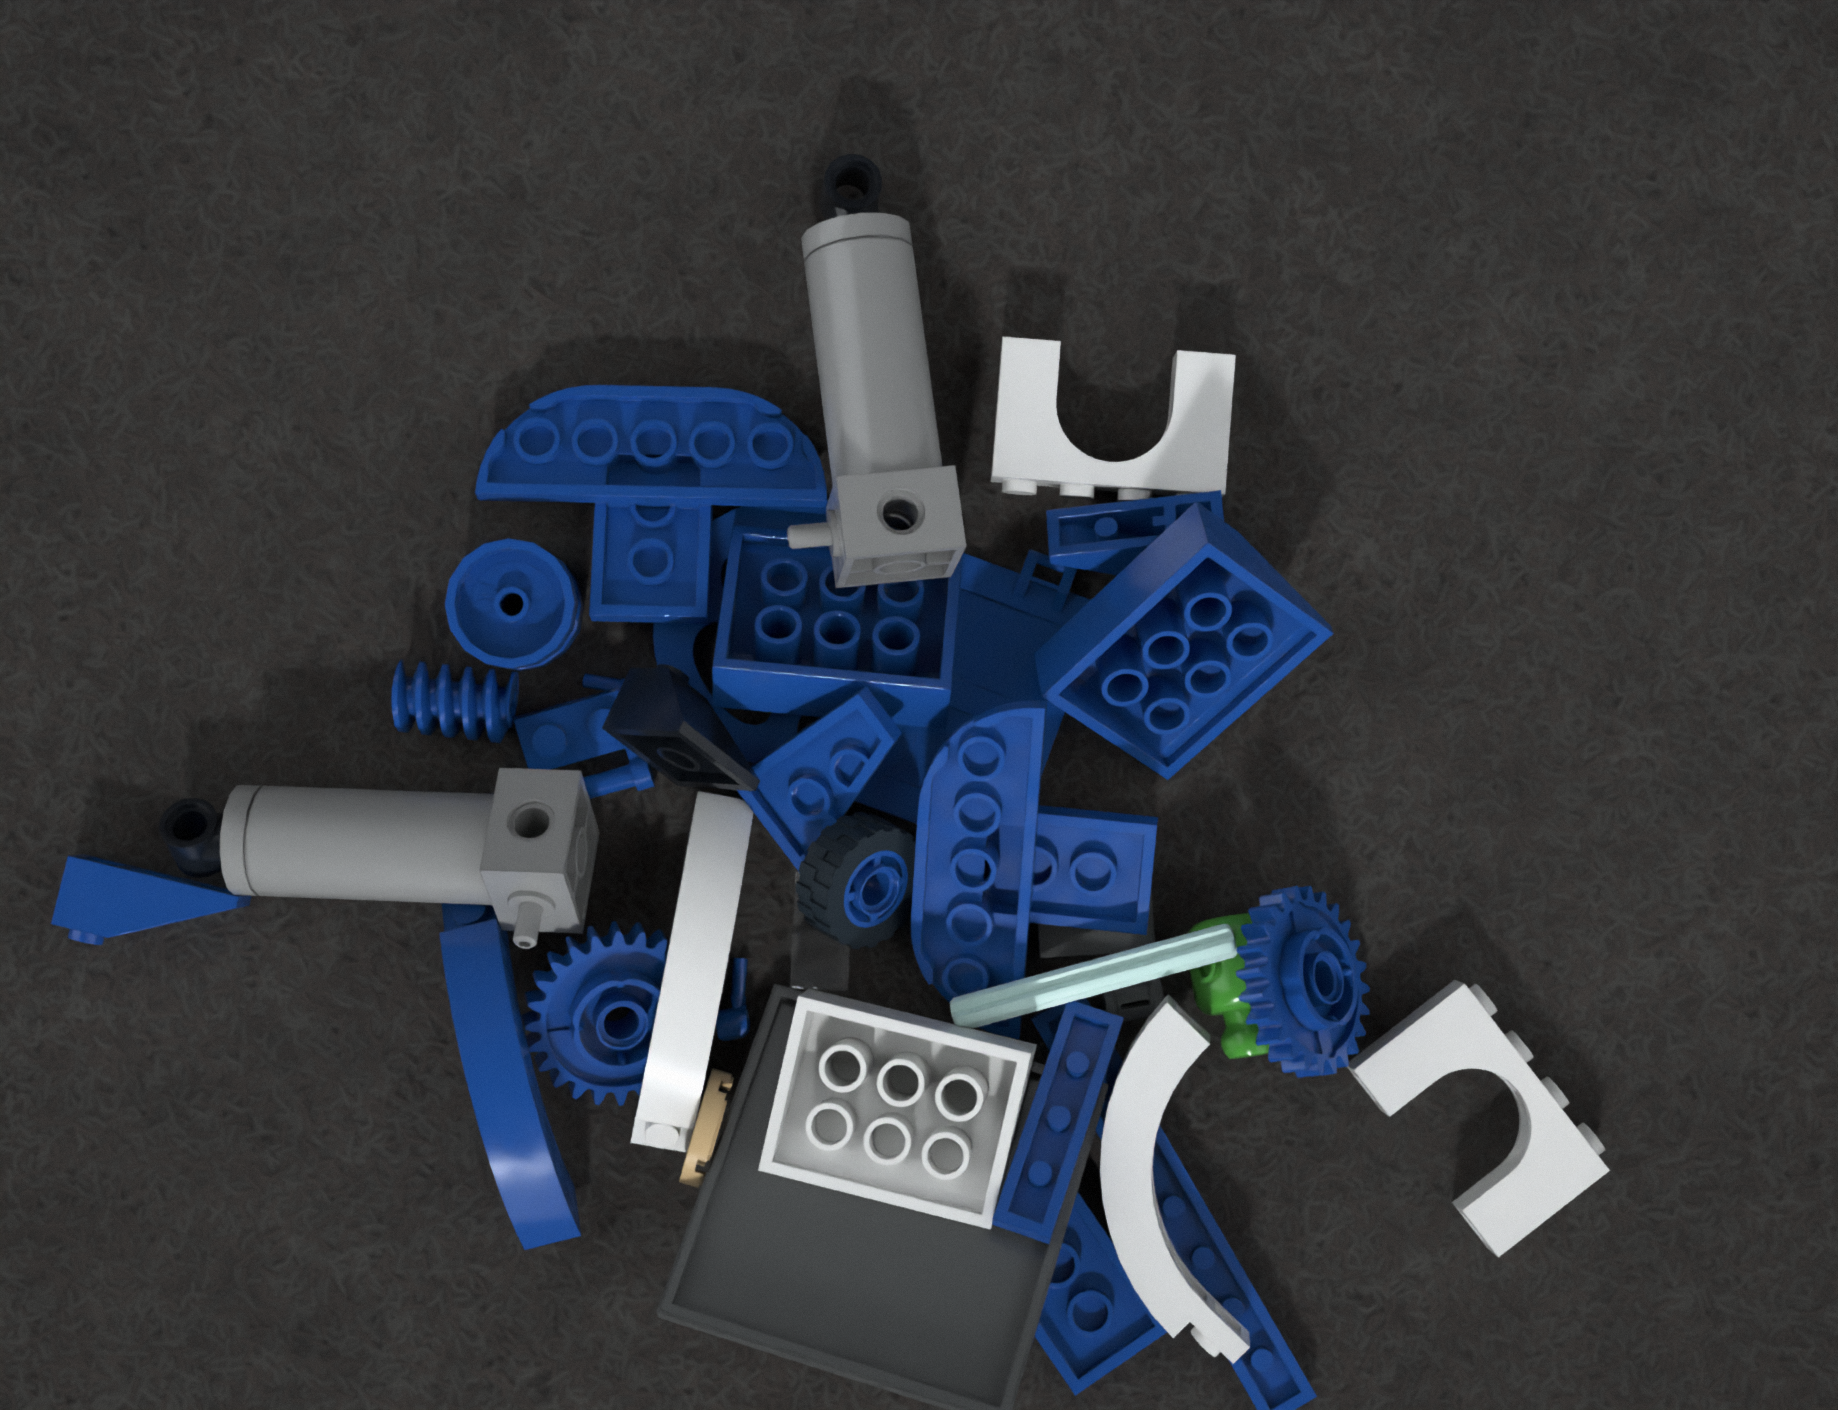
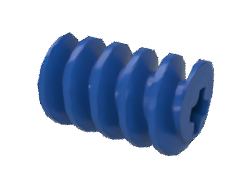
[391,659,519,743]

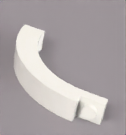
[630,791,753,1153]
[1100,995,1250,1364]

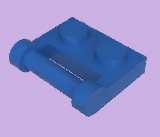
[513,687,655,799]

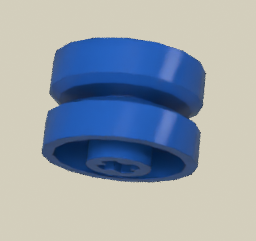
[445,538,584,672]

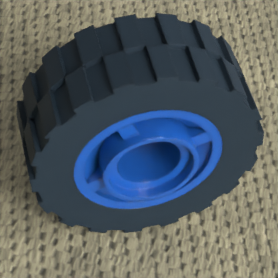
[796,812,916,950]

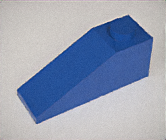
[1046,490,1225,575]
[51,854,252,945]

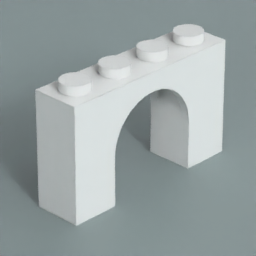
[990,337,1236,502]
[1347,980,1610,1257]

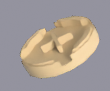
[679,1068,734,1188]

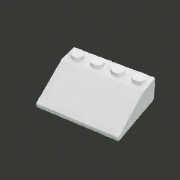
[758,989,1037,1230]

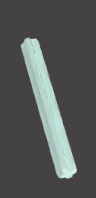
[950,924,1237,1029]

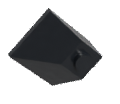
[602,664,760,791]

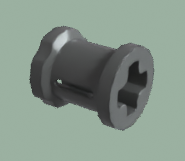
[1101,978,1164,1022]

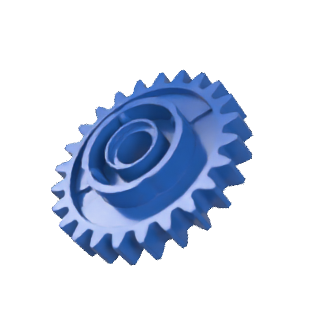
[1236,886,1370,1078]
[522,921,668,1106]

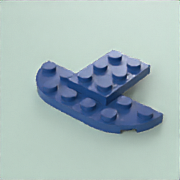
[475,385,827,624]
[911,700,1158,1039]

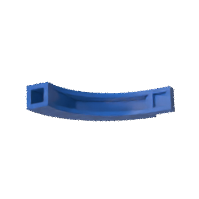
[439,903,581,1250]

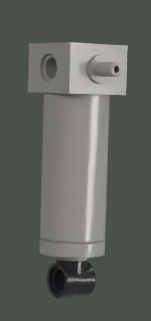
[787,154,966,588]
[159,768,600,949]

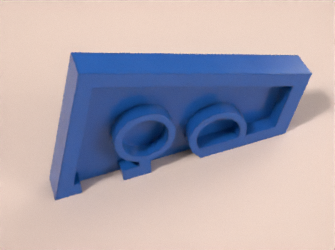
[737,686,902,873]

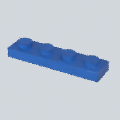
[992,1001,1124,1244]

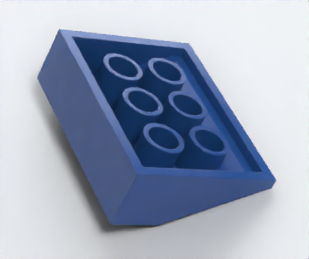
[1034,501,1334,780]
[712,525,963,729]

